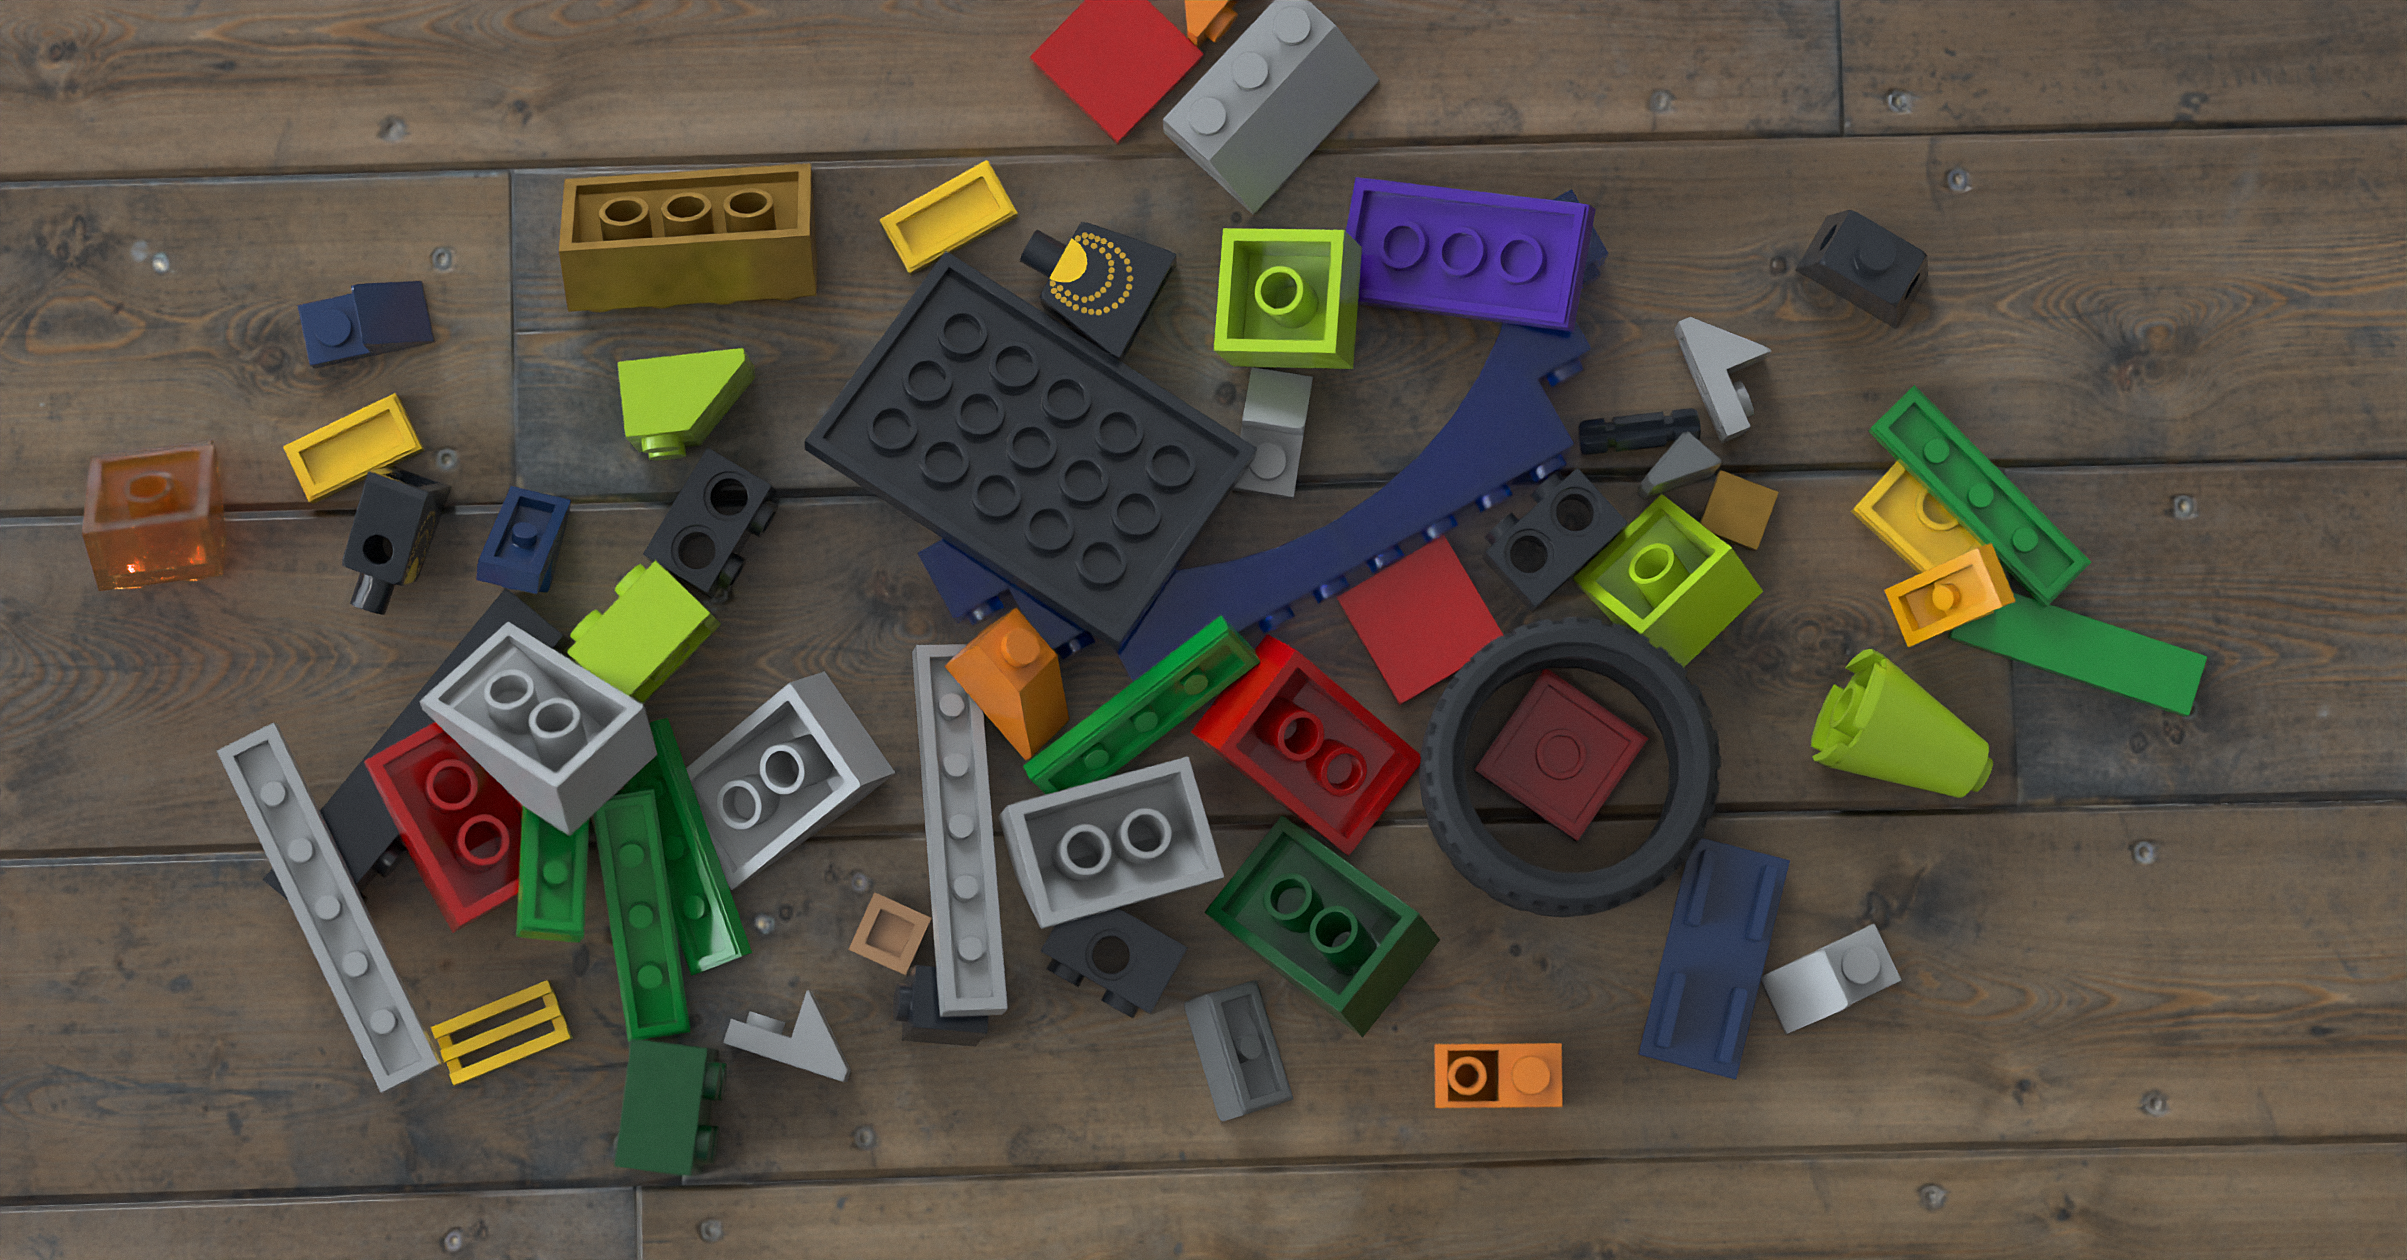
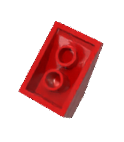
[1191,634,1421,856]
[364,722,523,933]

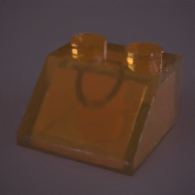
[82,440,226,591]

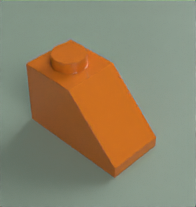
[944,607,1070,760]

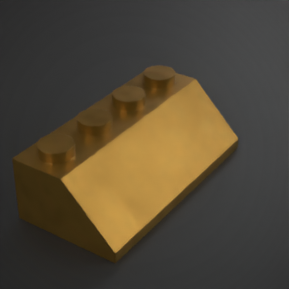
[559,163,817,313]

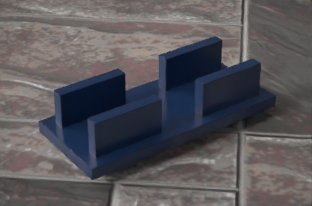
[1638,838,1790,1080]

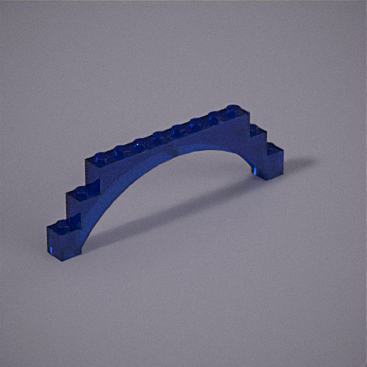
[917,189,1609,682]

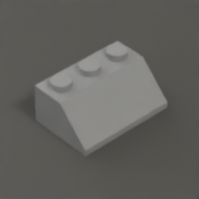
[1163,0,1380,215]
[998,756,1224,929]

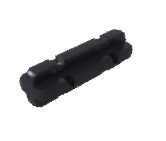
[1578,408,1701,455]

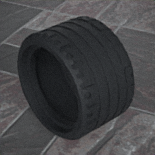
[1419,617,1721,917]

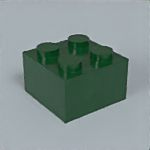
[614,1039,727,1176]

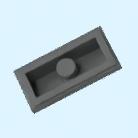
[1637,432,1723,500]
[1184,980,1293,1121]

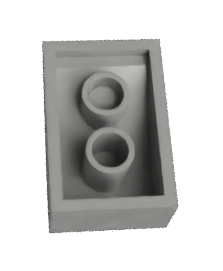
[420,622,657,836]
[686,671,895,890]

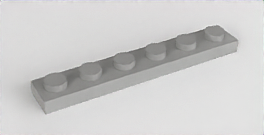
[912,644,1007,1017]
[217,723,442,1093]

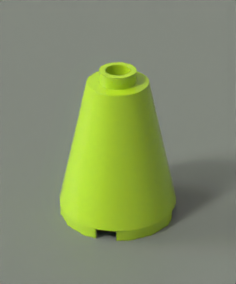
[1811,649,1993,798]

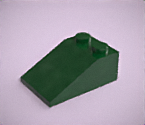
[1204,816,1440,1038]

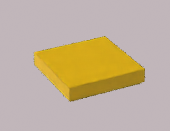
[1850,461,1982,574]

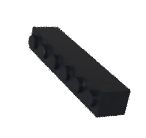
[263,588,571,903]

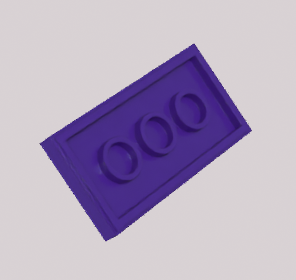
[1346,177,1596,332]

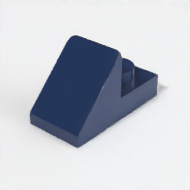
[297,281,435,369]
[476,486,571,594]

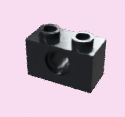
[1041,908,1188,1019]

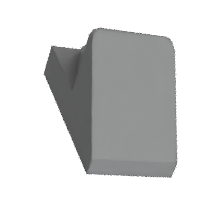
[1673,317,1772,444]
[1233,367,1313,500]
[1761,924,1902,1034]
[723,990,851,1082]

